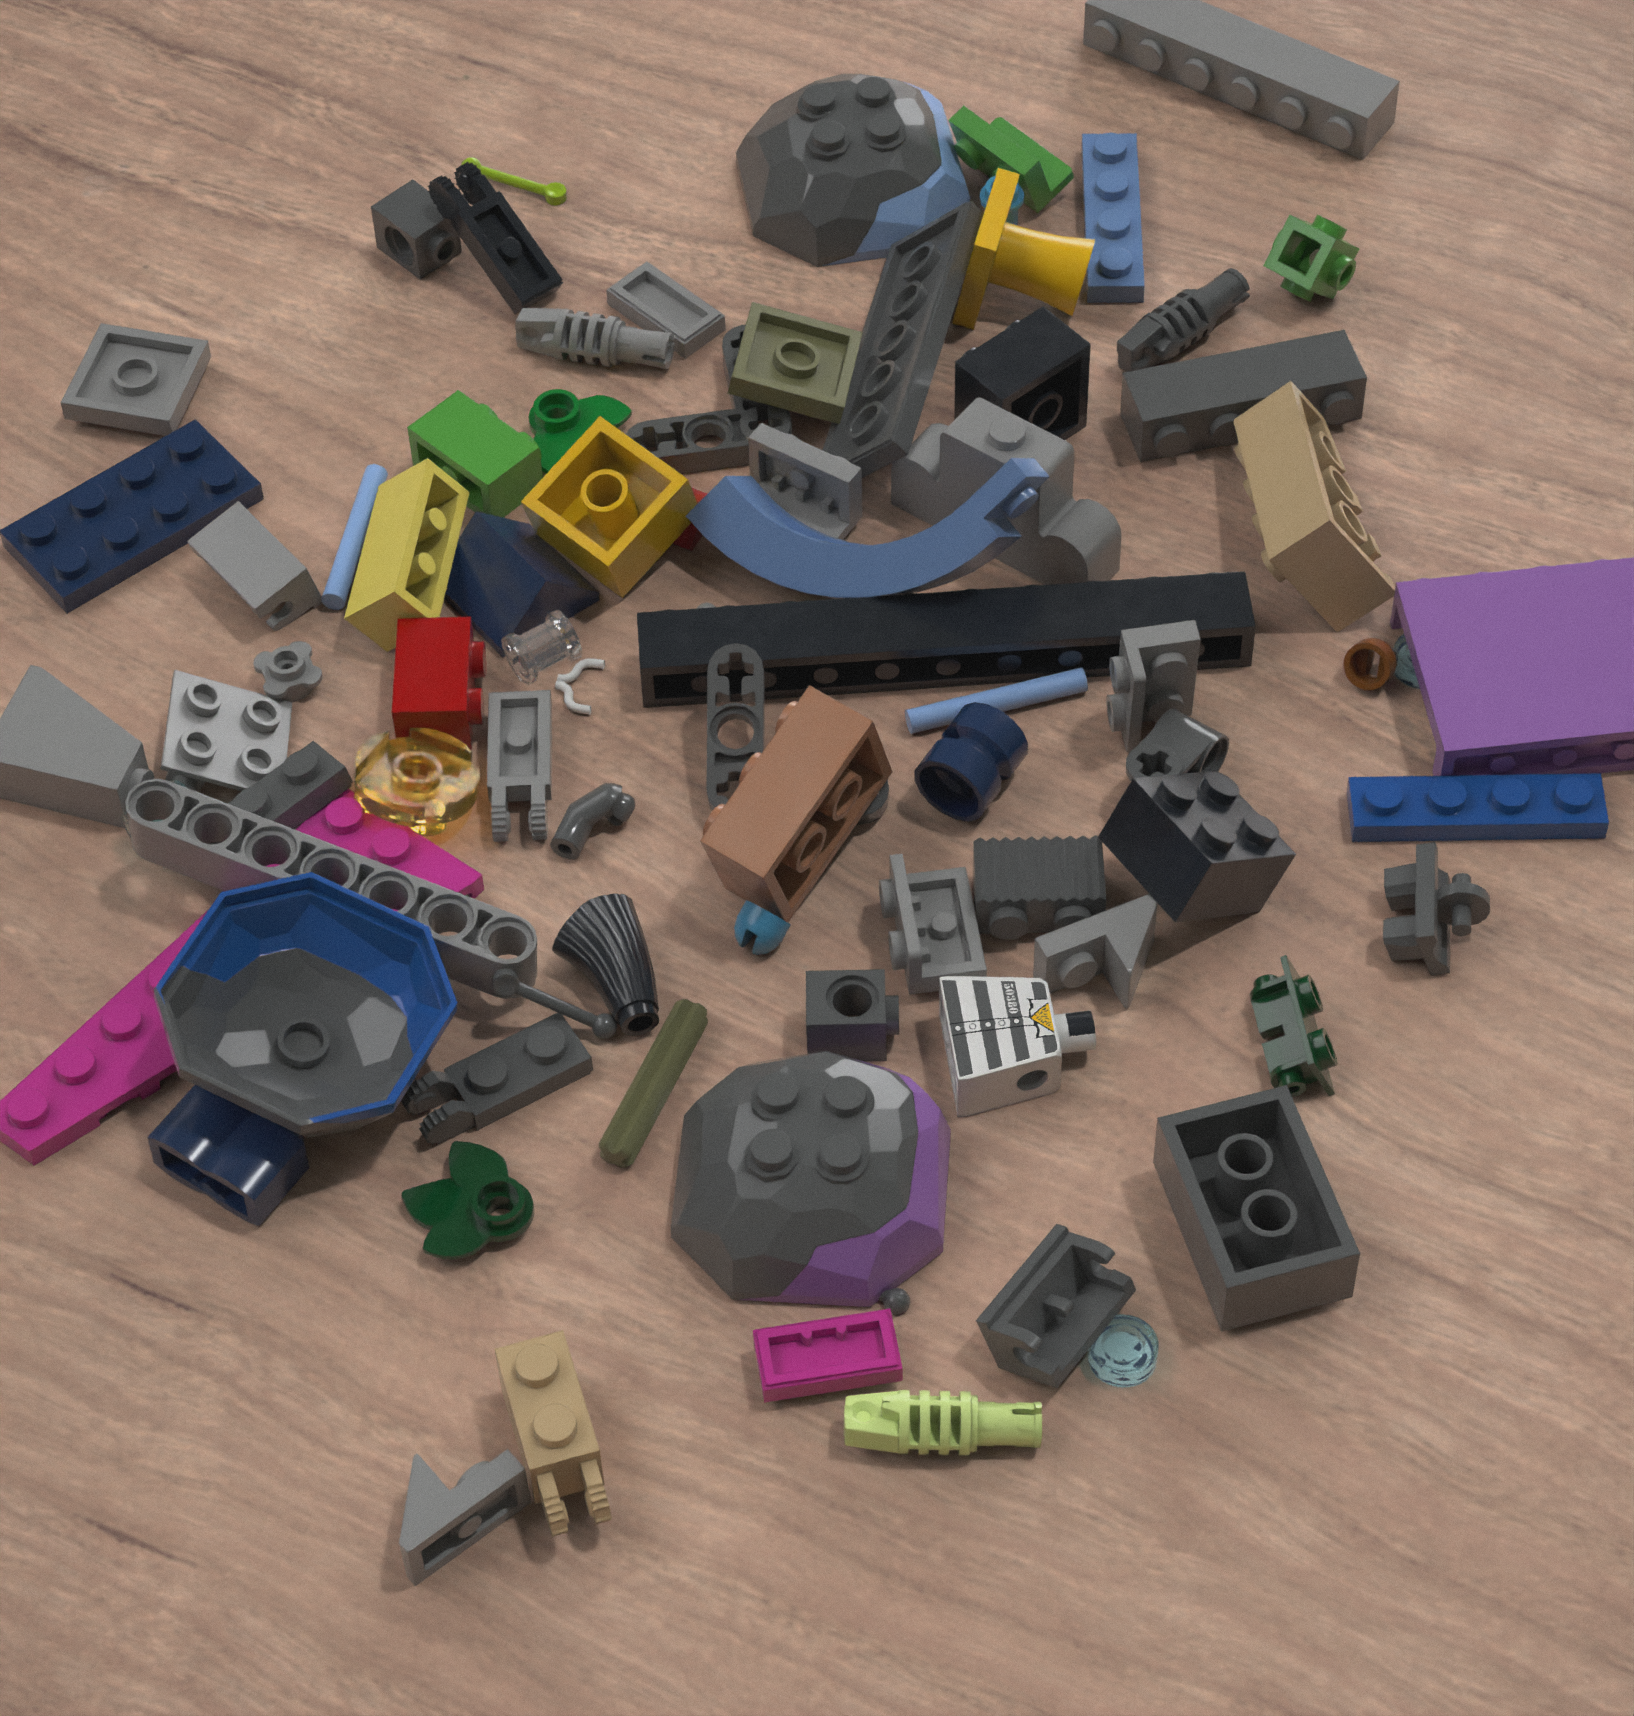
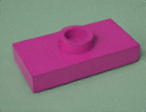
[752,1309,903,1403]

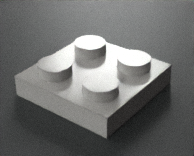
[61,323,211,436]

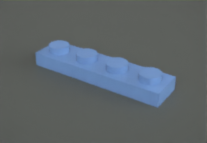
[1081,133,1145,303]

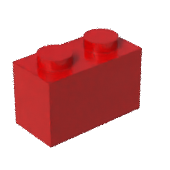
[391,616,487,752]

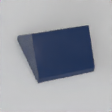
[444,511,600,658]

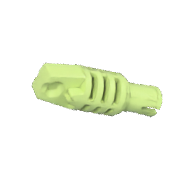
[844,1390,1042,1456]

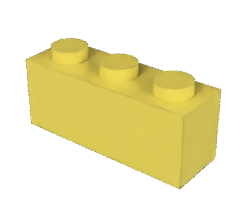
[344,458,470,652]

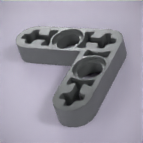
[626,325,792,475]
[706,643,889,825]

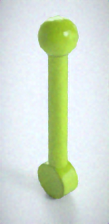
[461,157,567,206]

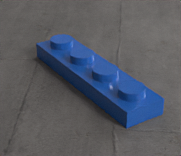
[1346,773,1609,842]

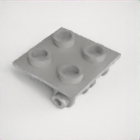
[160,670,292,792]

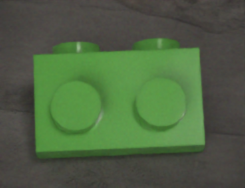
[948,106,1074,213]

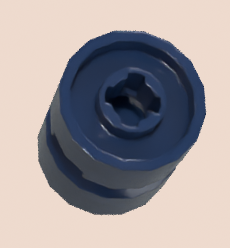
[914,702,1028,822]

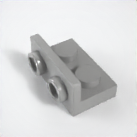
[1106,620,1201,752]

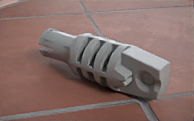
[515,308,675,369]

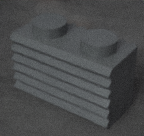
[973,835,1106,940]

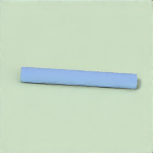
[321,464,388,610]
[905,668,1088,734]

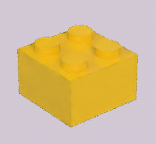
[521,416,697,598]

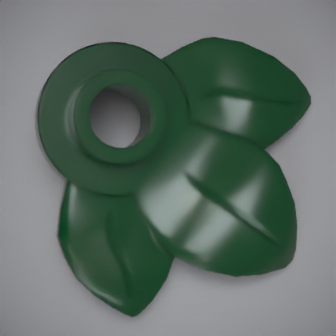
[401,1141,534,1260]

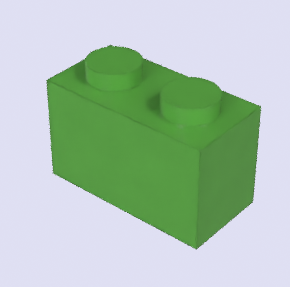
[407,390,543,518]

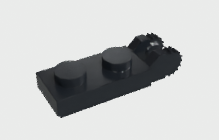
[428,162,563,314]

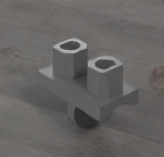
[1383,842,1490,975]

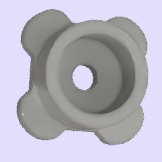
[253,641,323,702]

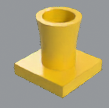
[953,168,1095,330]

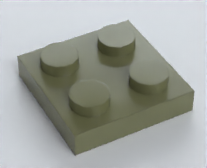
[727,302,863,424]

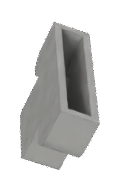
[891,398,1122,585]

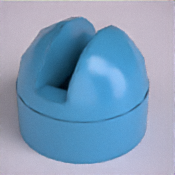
[734,900,791,955]

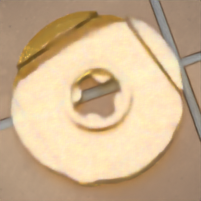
[353,728,480,836]

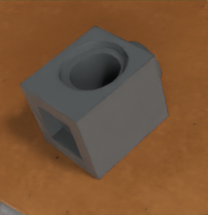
[371,179,462,280]
[806,969,899,1062]

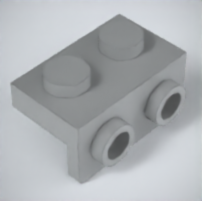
[748,423,862,540]
[879,854,987,994]

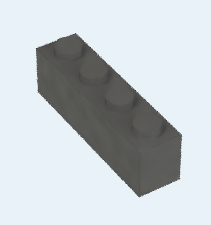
[1120,330,1367,462]

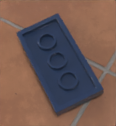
[0,419,264,614]

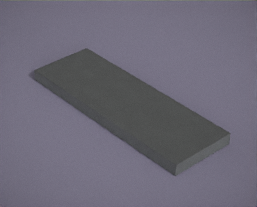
[823,201,984,478]

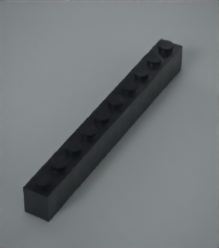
[637,571,1256,708]

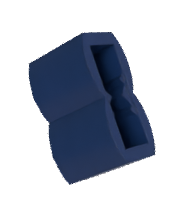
[147,1085,309,1226]

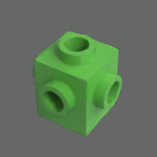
[1263,214,1360,301]

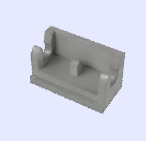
[187,501,322,631]

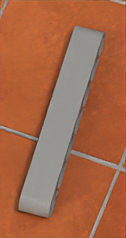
[125,779,537,999]

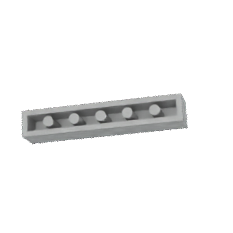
[1083,0,1400,160]

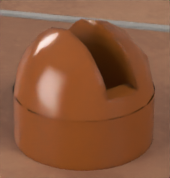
[1343,638,1397,690]

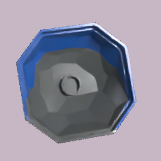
[154,872,457,1138]

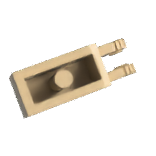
[494,1330,612,1537]

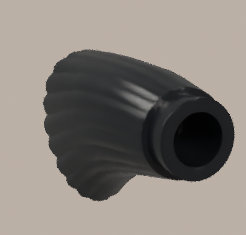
[552,893,659,1036]

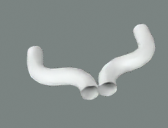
[555,658,605,715]

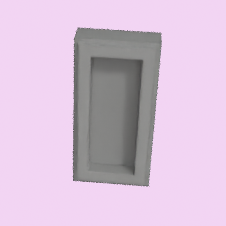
[606,261,726,359]

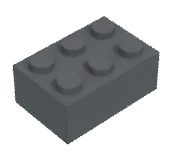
[1153,1085,1360,1332]

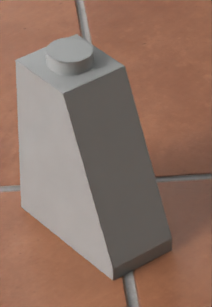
[0,665,154,828]

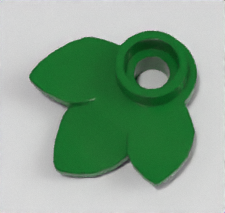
[528,389,632,474]

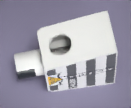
[939,976,1096,1117]

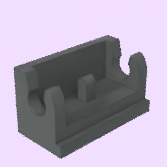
[976,1224,1136,1388]

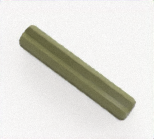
[599,999,708,1168]

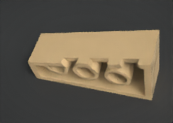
[1233,381,1395,633]

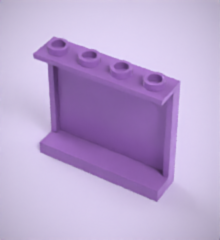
[1390,557,1634,776]

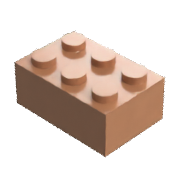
[700,685,893,922]

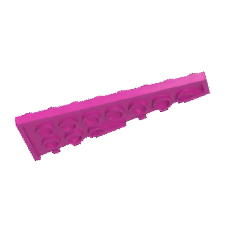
[0,788,484,1166]

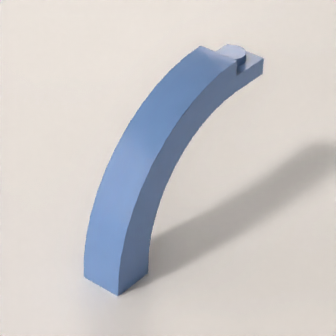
[686,458,1049,598]

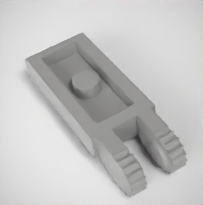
[487,690,552,842]

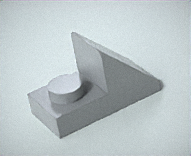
[1033,894,1157,1008]
[399,1449,531,1586]

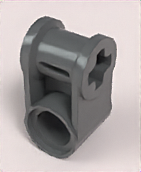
[1126,708,1229,781]

